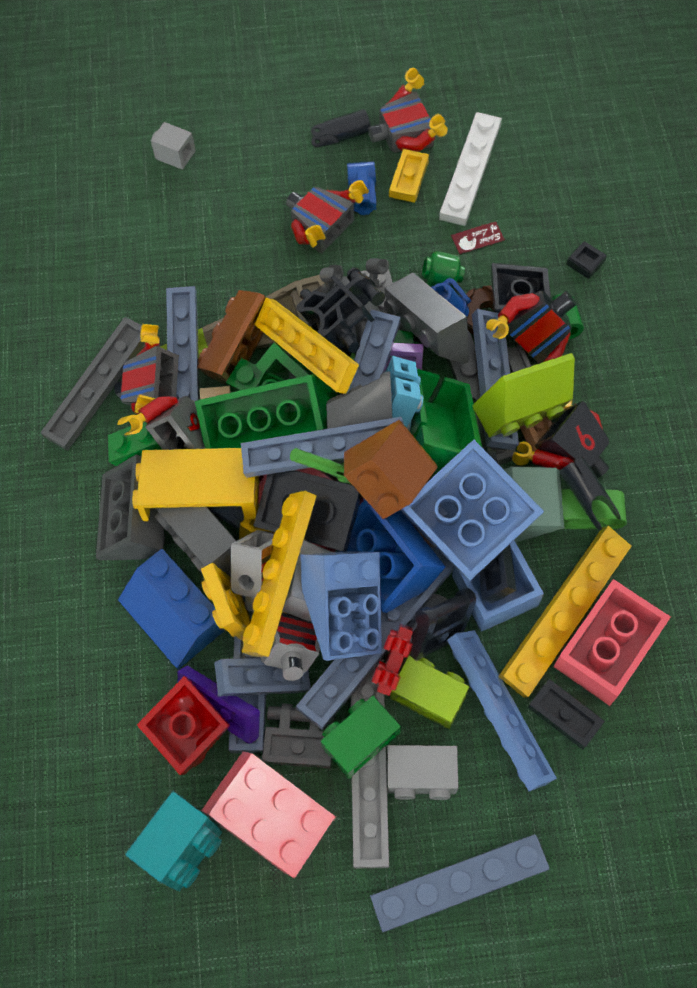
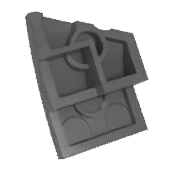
[326,372,392,476]

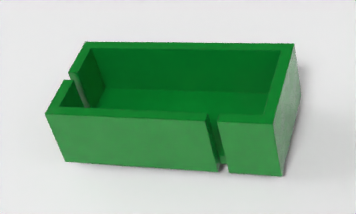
[409,369,482,478]

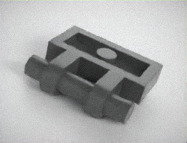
[262,703,335,768]

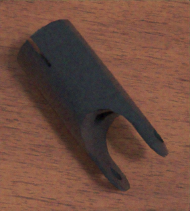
[311,109,371,148]
[559,457,621,531]

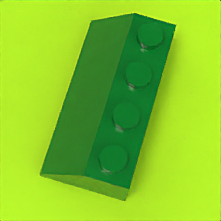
[194,374,328,449]

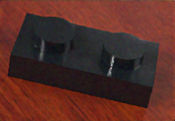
[528,679,605,750]

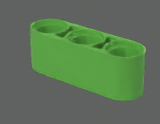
[561,489,627,529]

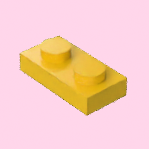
[389,149,429,203]

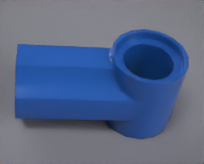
[347,161,377,215]

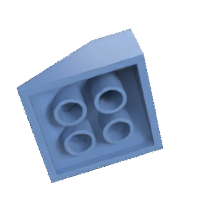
[401,440,544,581]

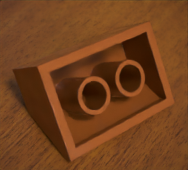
[198,290,266,386]

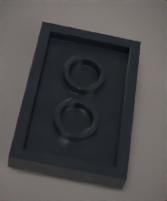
[254,470,362,552]

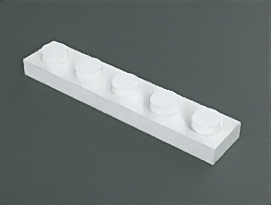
[439,112,502,226]

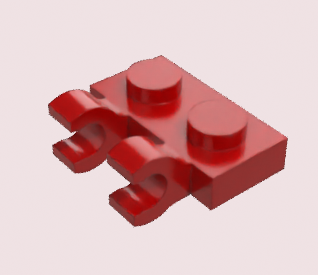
[371,623,413,696]

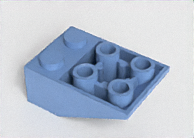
[301,551,382,660]

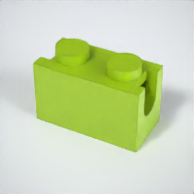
[390,656,469,730]

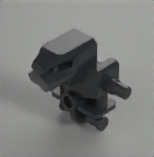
[296,267,385,357]

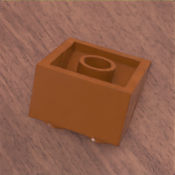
[344,420,437,519]

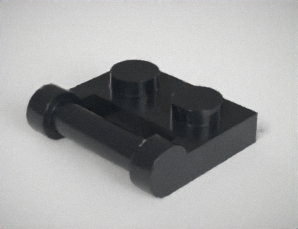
[409,588,476,661]

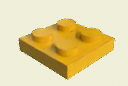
[201,563,251,641]

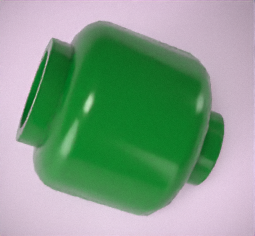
[421,251,465,289]

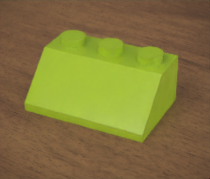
[472,353,575,438]

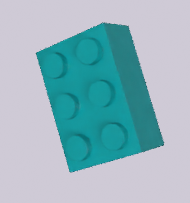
[125,791,222,892]

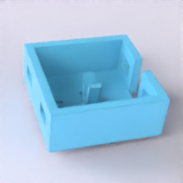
[385,356,424,431]

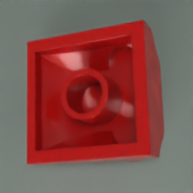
[137,676,231,775]

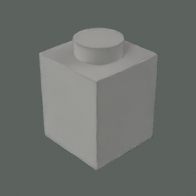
[151,122,196,170]

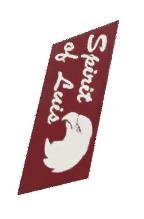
[451,221,505,254]

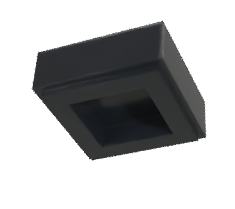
[566,241,607,279]

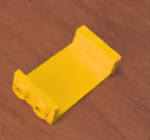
[132,448,259,521]

